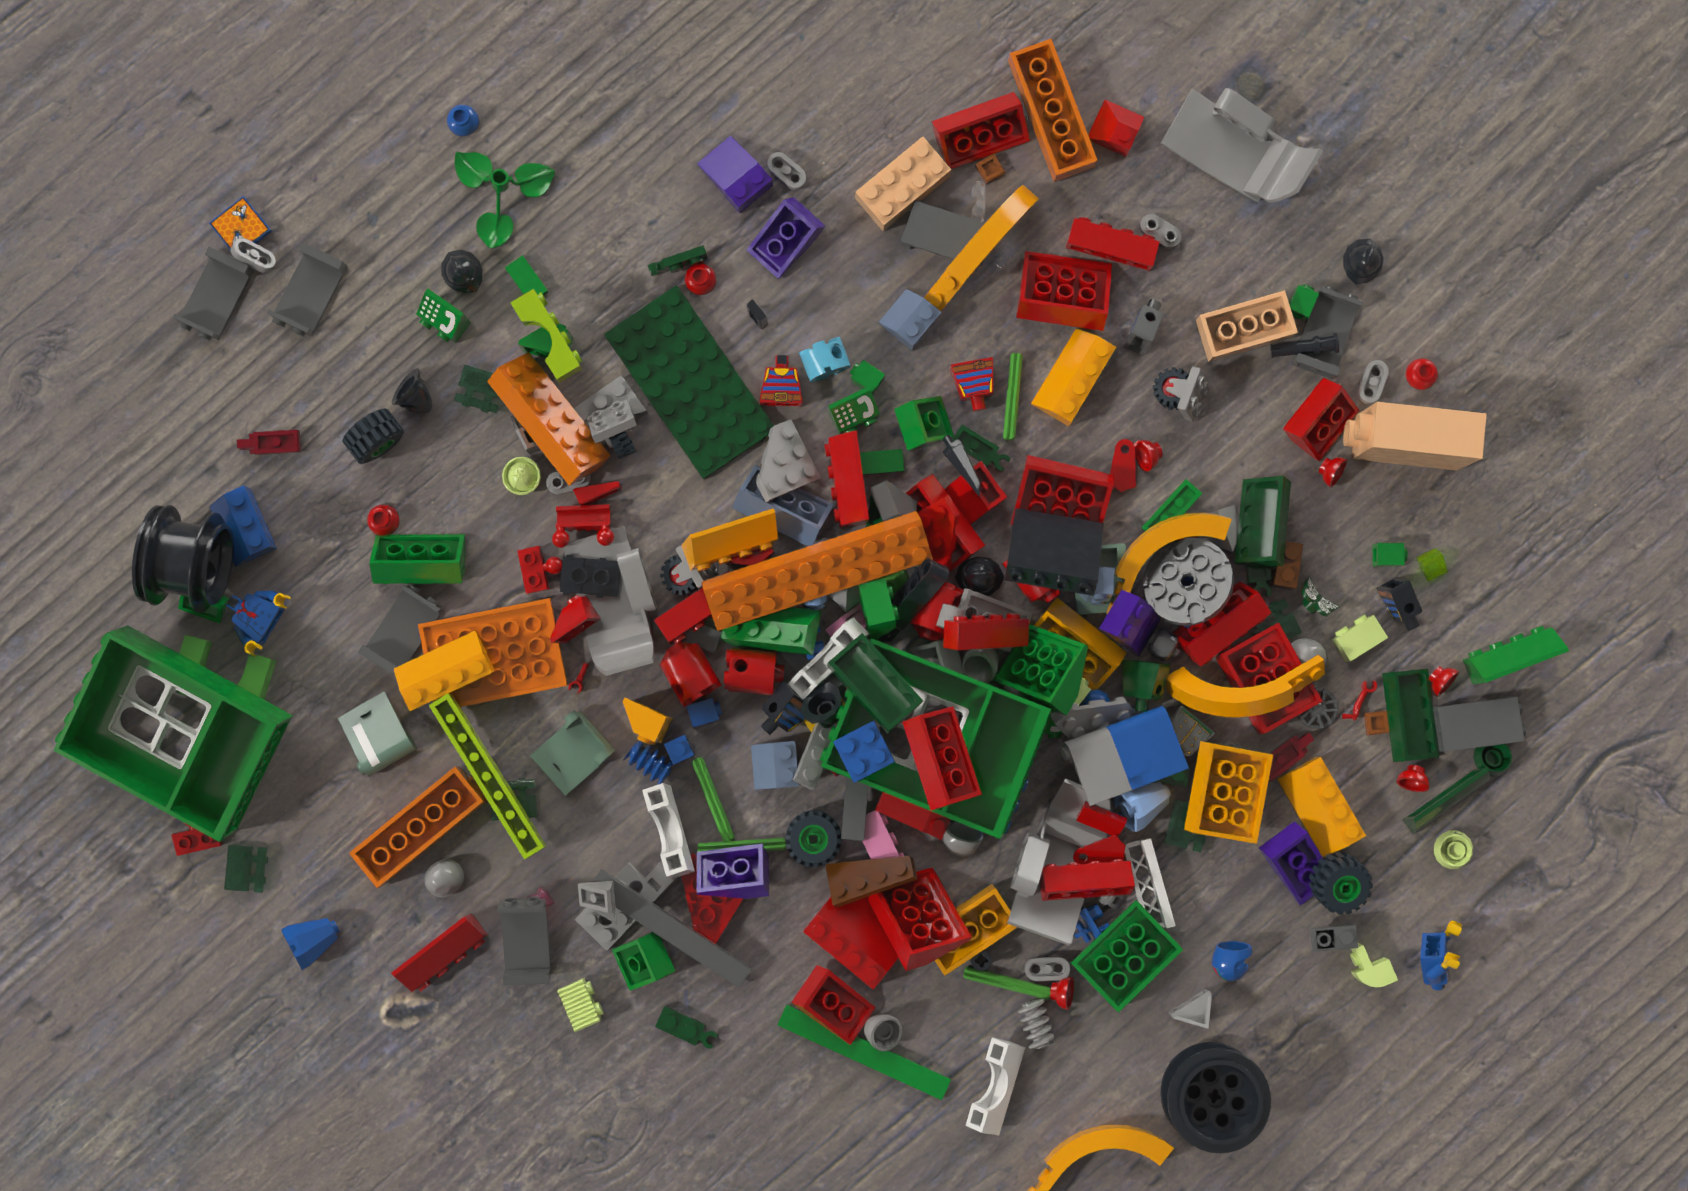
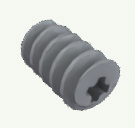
[1018,998,1056,1049]

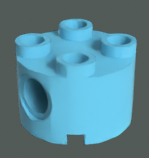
[799,337,851,382]

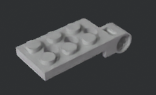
[936,589,1033,653]
[575,861,676,951]

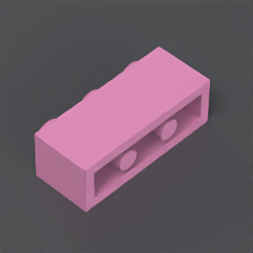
[863,810,904,859]

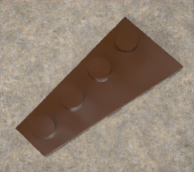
[825,856,917,908]

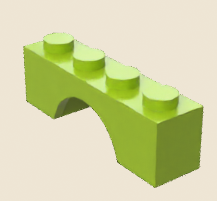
[510,289,583,383]

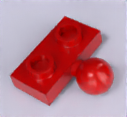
[517,546,562,594]
[171,823,223,856]

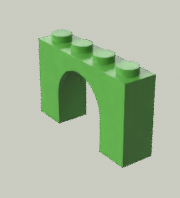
[175,635,277,700]

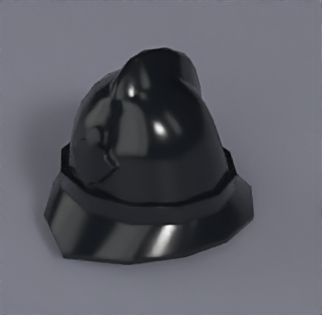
[1343,239,1384,285]
[441,249,483,293]
[392,368,432,414]
[955,556,1004,596]
[801,682,842,729]

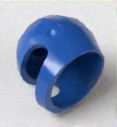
[1211,941,1253,981]

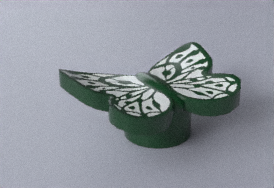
[1302,576,1340,617]

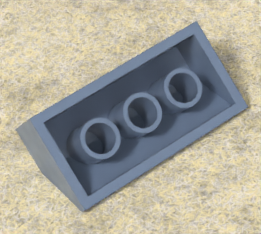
[732,465,834,546]

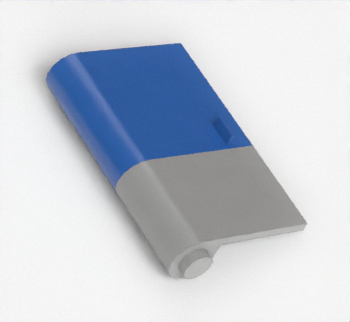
[1061,706,1189,806]

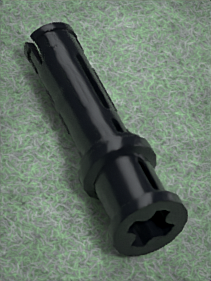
[1270,333,1339,358]

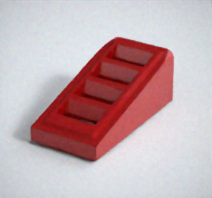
[573,481,622,505]

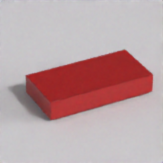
[1076,801,1127,836]

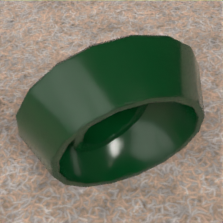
[1473,744,1512,777]

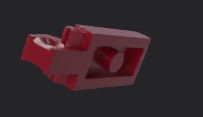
[237,430,301,455]
[1268,733,1314,782]

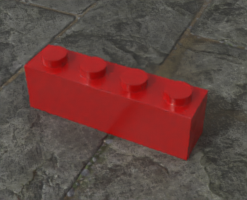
[1065,217,1160,271]
[654,570,730,645]
[943,613,1029,650]
[1039,859,1135,901]

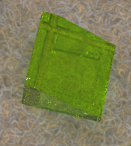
[1416,548,1448,581]

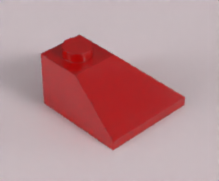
[1088,100,1144,157]
[549,595,601,644]

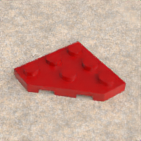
[918,495,960,572]
[681,853,743,944]

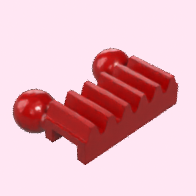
[552,504,614,548]

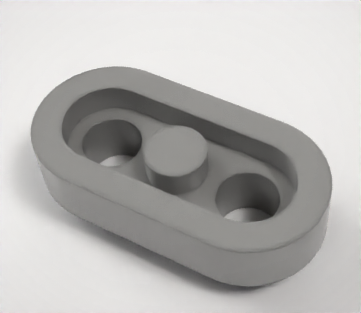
[767,152,806,190]
[1139,214,1181,249]
[231,238,276,273]
[1357,360,1389,404]
[546,472,591,495]
[1024,957,1070,981]

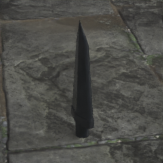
[943,435,980,497]

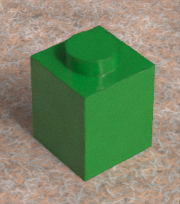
[1289,284,1319,322]
[849,360,885,395]
[1372,543,1408,567]

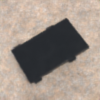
[560,555,620,598]

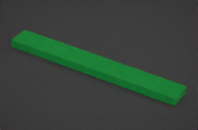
[777,1004,951,1100]

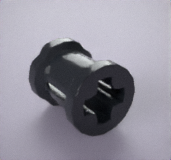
[970,950,991,971]

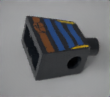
[1376,577,1422,631]
[761,681,805,735]

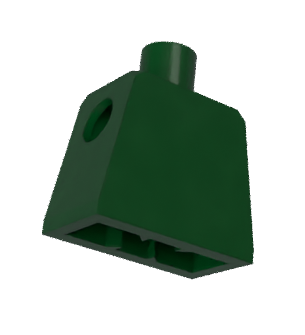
[1122,659,1170,712]

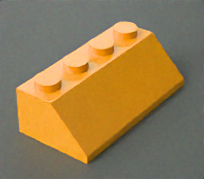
[1031,329,1116,426]
[681,508,778,572]
[1034,597,1127,690]
[394,630,495,711]
[623,698,673,745]
[1277,757,1366,857]
[935,884,1017,976]

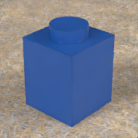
[687,698,722,728]
[664,735,695,765]

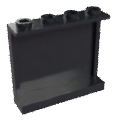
[1004,508,1104,596]

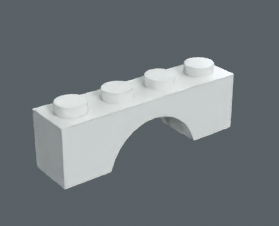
[788,617,869,700]
[642,783,695,878]
[966,1038,1025,1135]

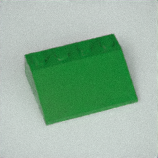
[993,624,1088,716]
[1071,900,1183,1013]

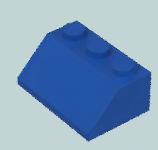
[209,485,277,567]

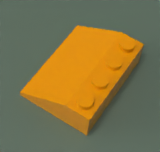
[1184,741,1273,844]

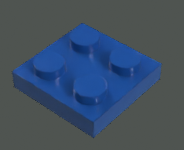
[833,721,895,783]

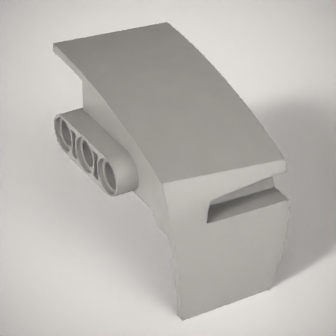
[1160,88,1323,203]
[563,526,657,676]
[1007,778,1111,946]

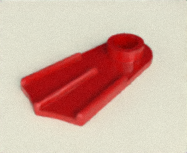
[1110,439,1136,492]
[1073,834,1126,864]

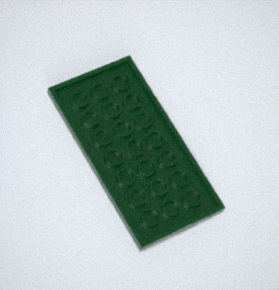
[604,285,774,480]

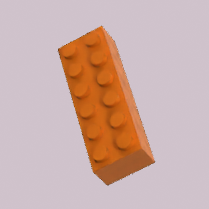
[1008,39,1098,182]
[487,352,611,486]
[349,766,487,888]

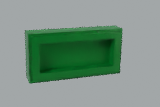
[505,255,549,296]
[860,449,904,475]

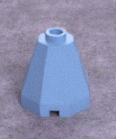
[1113,782,1171,832]

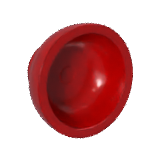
[685,264,716,295]
[1406,358,1438,390]
[1134,440,1163,471]
[1319,457,1347,488]
[367,504,400,535]
[1428,666,1459,697]
[1396,765,1429,792]
[1050,977,1074,1010]

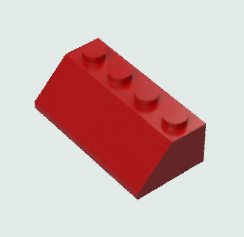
[931,92,1030,169]
[824,431,869,528]
[905,474,985,570]
[1172,581,1271,667]
[902,706,982,811]
[391,913,488,992]

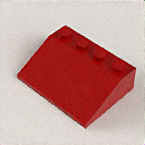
[1016,251,1112,331]
[1011,455,1114,525]
[1215,623,1323,735]
[868,867,972,971]
[803,896,898,990]

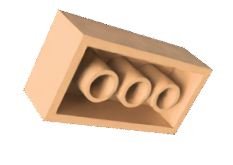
[855,137,952,231]
[1196,290,1298,362]

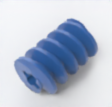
[623,741,673,785]

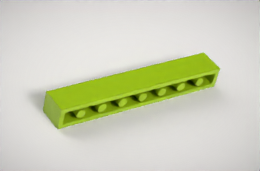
[429,693,547,860]

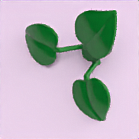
[454,152,555,249]

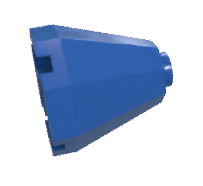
[281,918,340,970]

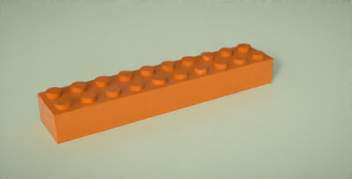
[701,511,933,631]

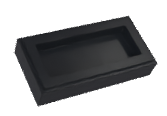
[747,299,768,329]

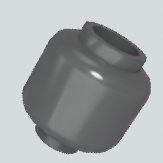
[1147,629,1181,662]

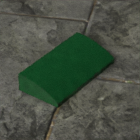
[1235,476,1291,566]
[827,633,923,734]
[1382,669,1439,762]
[1402,767,1490,834]

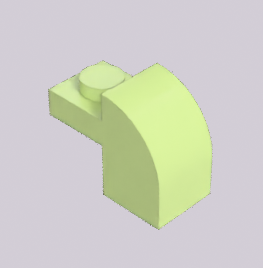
[1350,943,1398,987]

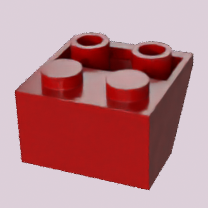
[944,461,1007,525]

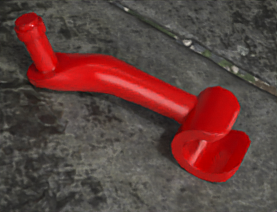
[1342,681,1377,721]

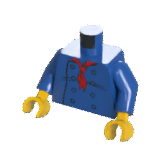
[227,590,291,657]
[1420,920,1462,991]

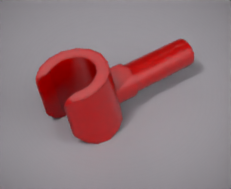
[568,663,589,694]

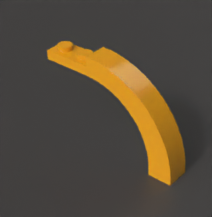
[924,184,1039,312]
[1106,513,1232,614]
[1166,655,1325,717]
[1027,1125,1174,1191]

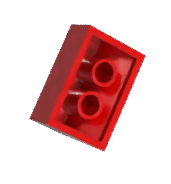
[1283,378,1360,461]

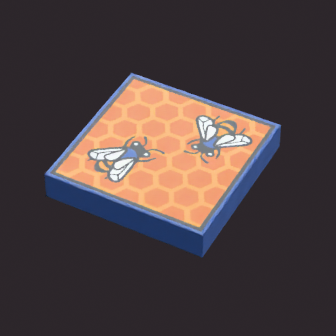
[209,196,272,253]

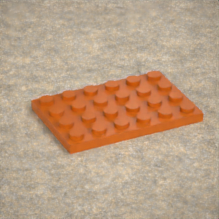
[418,598,568,707]

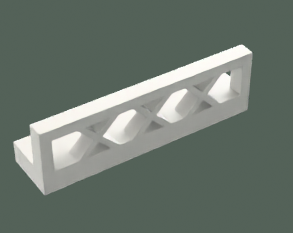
[1124,837,1176,928]

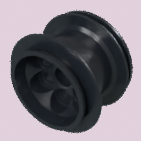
[132,505,234,613]
[1160,1042,1271,1154]

